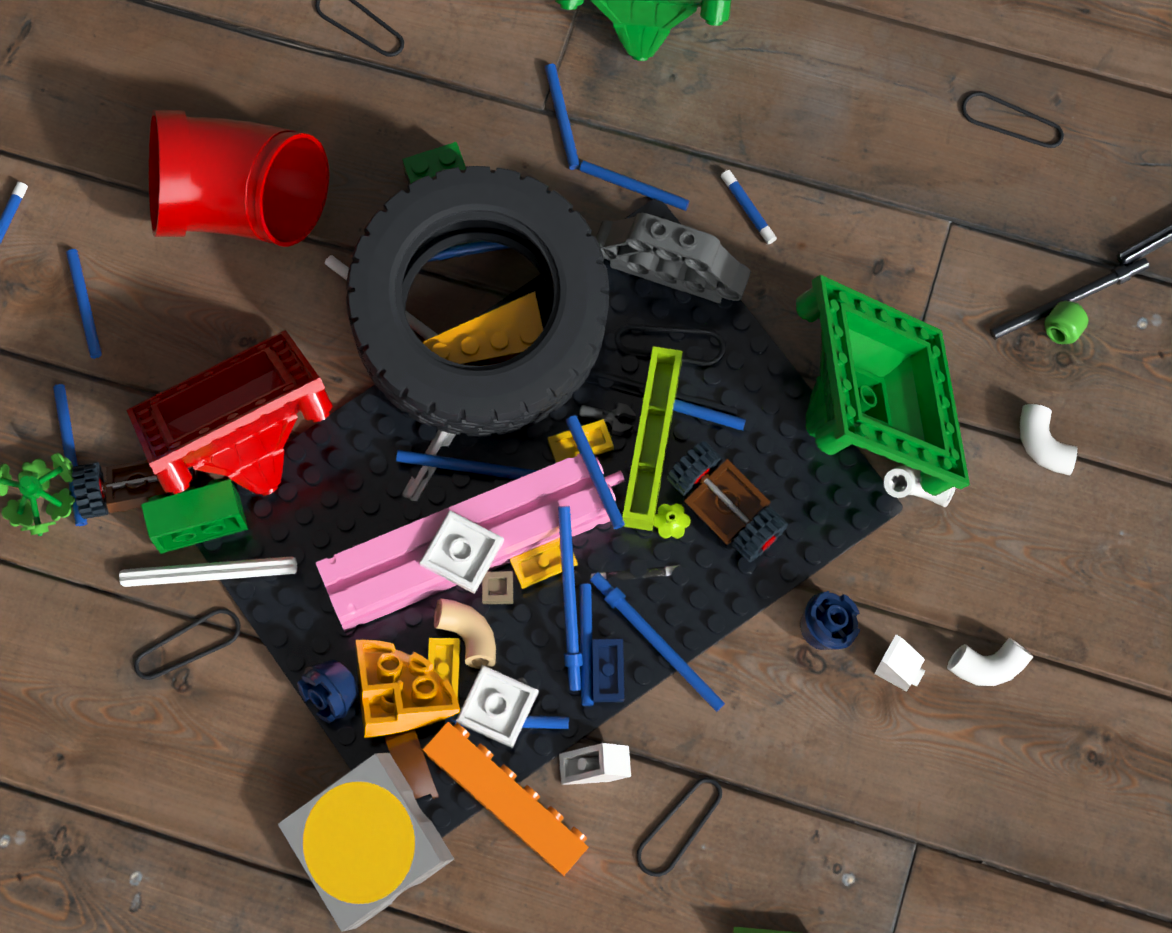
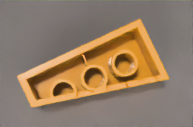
[423,291,543,366]

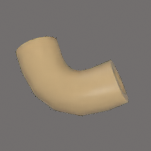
[434,598,496,669]

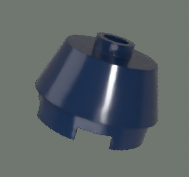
[800,591,861,650]
[297,660,359,723]

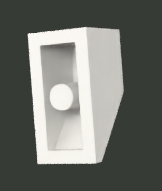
[874,635,925,692]
[559,743,631,785]

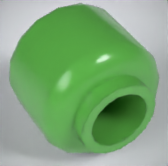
[1044,301,1089,344]

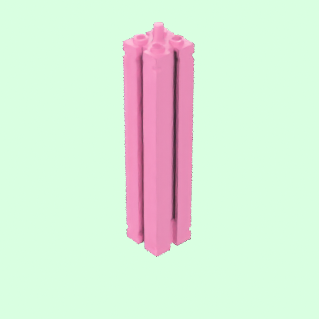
[316,453,625,632]

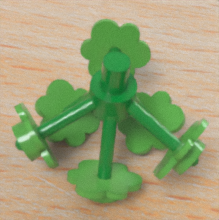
[0,452,75,536]

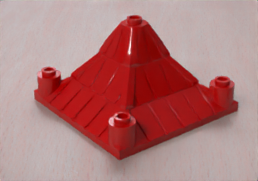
[126,330,333,496]

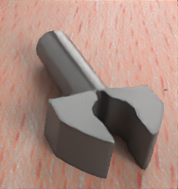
[579,403,636,436]

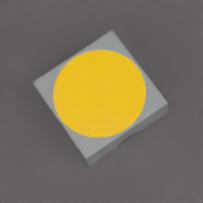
[278,753,454,932]

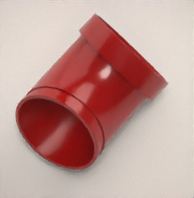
[148,110,329,247]

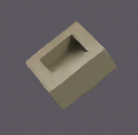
[482,571,513,604]

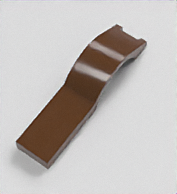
[384,729,439,799]

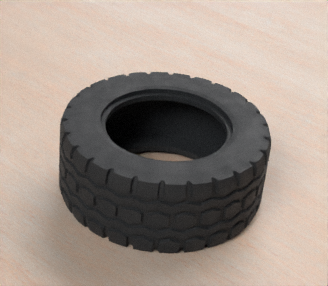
[346,166,609,437]

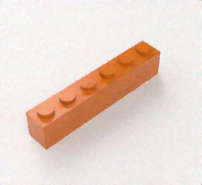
[423,722,589,877]

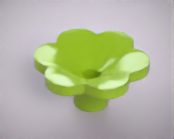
[653,504,691,539]

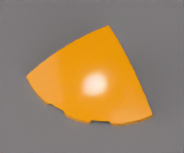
[355,640,460,738]

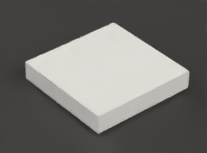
[419,510,504,594]
[456,665,539,748]

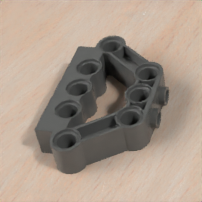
[596,213,751,303]

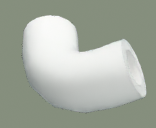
[1020,404,1077,476]
[884,465,956,507]
[947,638,1034,686]

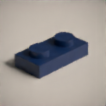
[592,639,624,702]

